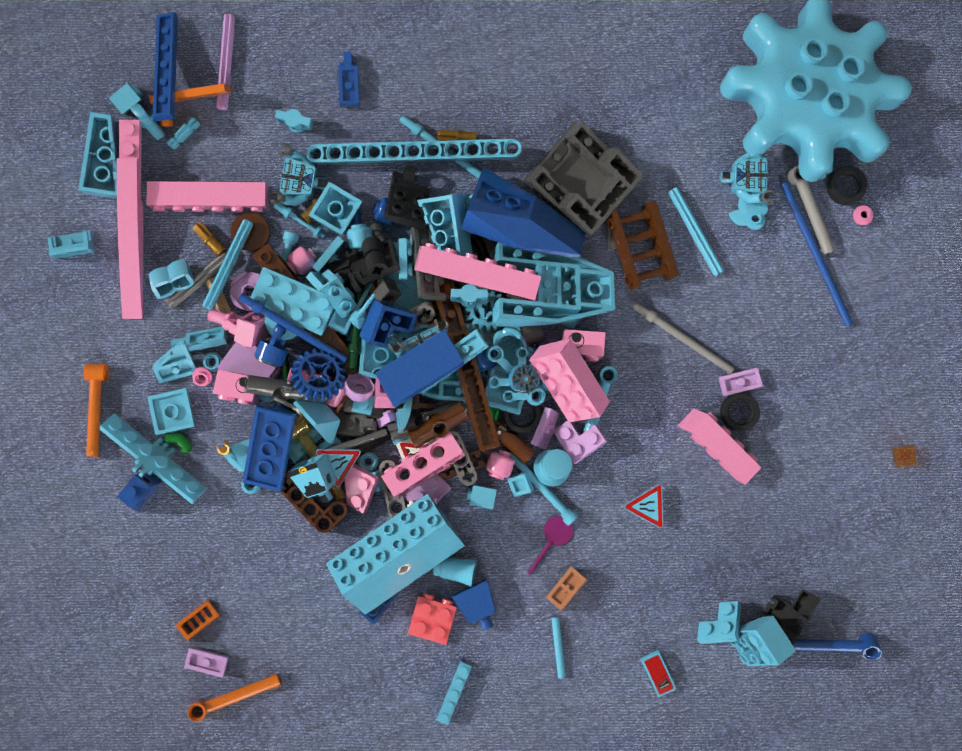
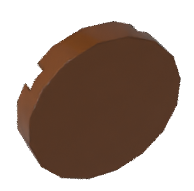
[230,212,270,252]

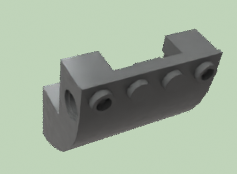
[523,122,643,235]

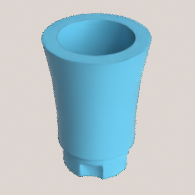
[433,557,477,587]

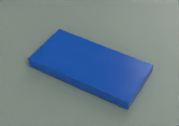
[375,329,465,408]
[242,405,297,492]

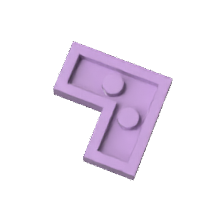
[554,421,608,464]

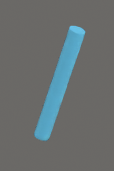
[551,617,566,678]

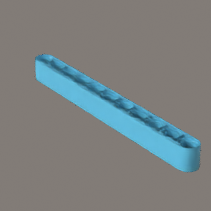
[306,139,522,165]

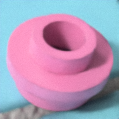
[853,205,873,225]
[192,367,213,386]

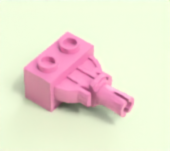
[208,309,272,348]

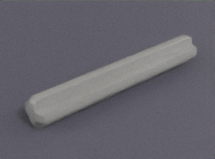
[166,252,227,308]

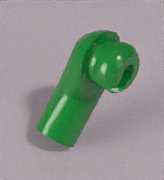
[165,433,193,454]

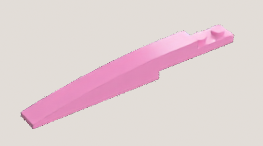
[117,120,144,319]

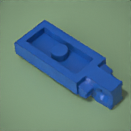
[338,51,360,107]

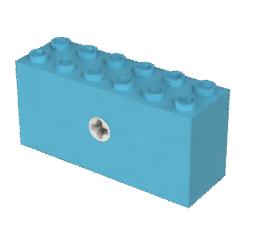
[326,494,465,615]

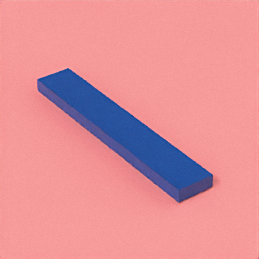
[153,12,178,121]

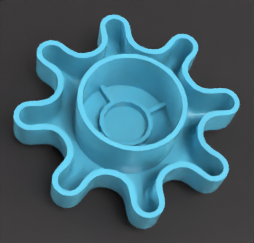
[720,0,912,182]

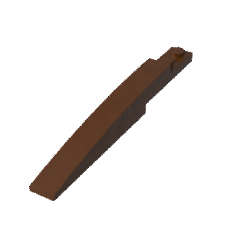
[436,276,500,452]

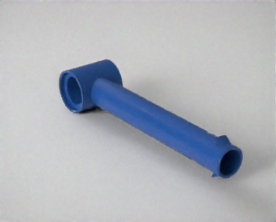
[793,633,882,660]

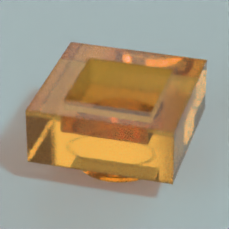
[892,445,917,468]

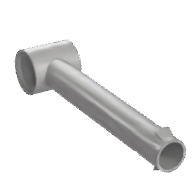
[787,165,835,254]

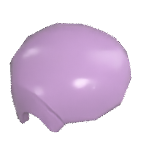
[344,373,375,402]

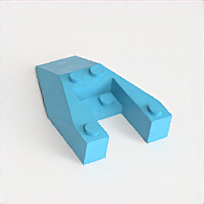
[492,242,615,327]

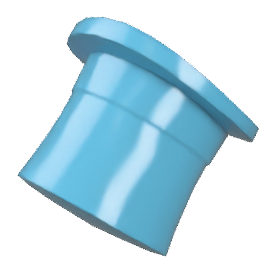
[533,449,572,487]

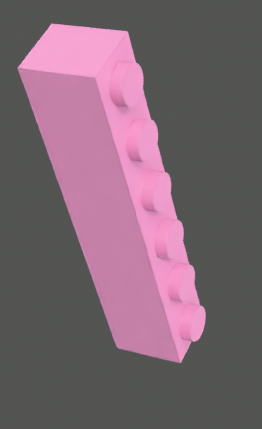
[146,181,269,213]
[414,243,541,300]

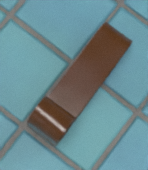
[281,471,349,533]

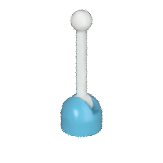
[259,395,302,415]

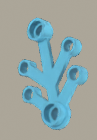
[486,345,546,406]

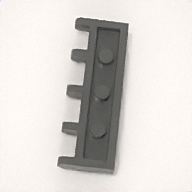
[411,226,447,301]

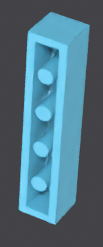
[436,660,472,725]

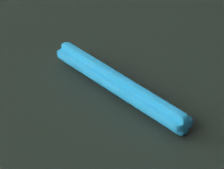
[668,187,724,276]
[203,219,253,310]

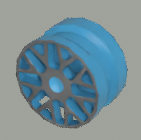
[508,364,539,393]

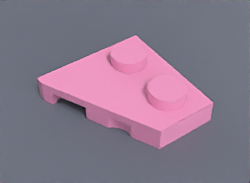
[345,464,379,514]

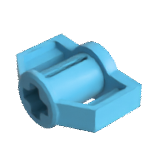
[275,109,314,133]
[450,284,488,308]

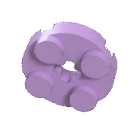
[230,272,260,312]

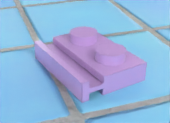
[404,474,452,504]

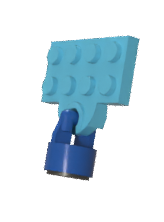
[251,267,334,368]

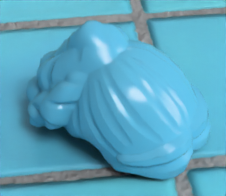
[493,327,534,367]

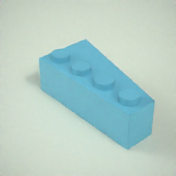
[79,112,119,199]
[417,193,473,257]

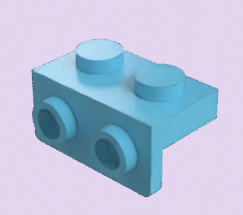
[390,238,413,283]
[320,269,358,318]

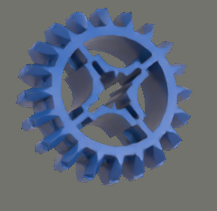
[291,348,346,402]

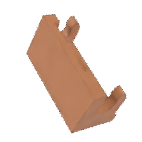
[546,566,588,611]

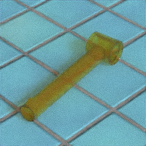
[292,415,346,501]

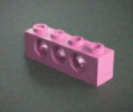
[381,432,465,500]

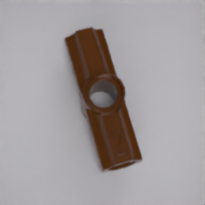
[407,402,469,449]

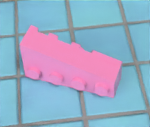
[678,408,761,485]

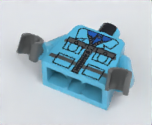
[270,143,328,206]
[720,145,776,205]
[388,317,448,358]

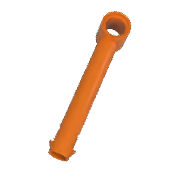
[83,363,109,457]
[187,674,282,722]

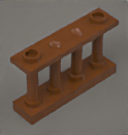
[607,200,679,291]

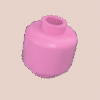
[286,246,317,276]
[486,449,515,480]

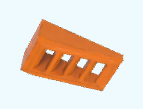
[175,600,220,641]

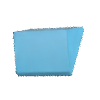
[309,182,363,236]
[293,400,340,445]

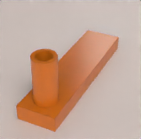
[149,84,232,127]

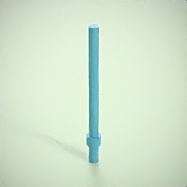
[399,115,482,179]

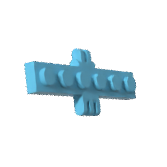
[100,413,206,504]

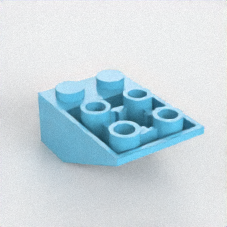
[730,616,796,666]

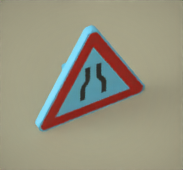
[316,449,361,487]
[624,484,663,528]

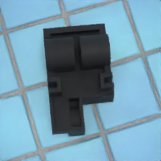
[384,164,432,230]
[327,237,400,292]
[758,588,821,645]

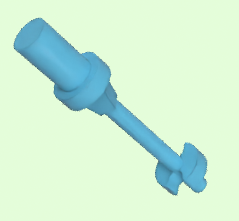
[273,203,325,238]

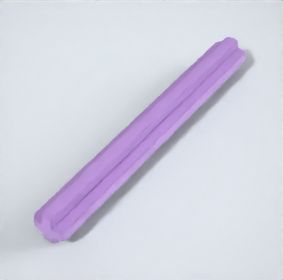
[216,14,235,110]

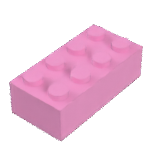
[529,338,610,422]

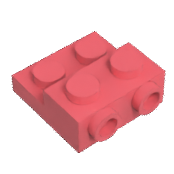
[408,593,457,645]

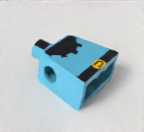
[287,453,336,503]

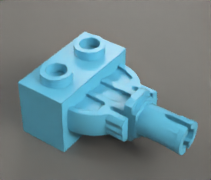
[109,83,166,141]

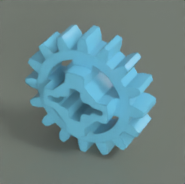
[464,290,501,333]

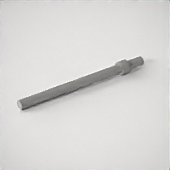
[633,302,735,374]

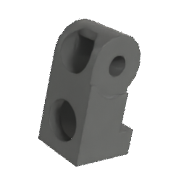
[363,277,402,312]

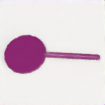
[528,516,573,574]

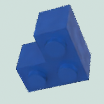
[359,299,418,348]

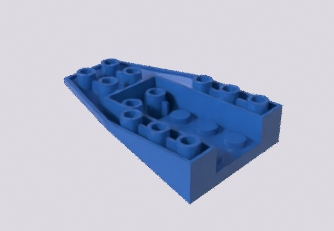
[461,167,586,258]

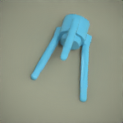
[348,282,376,330]

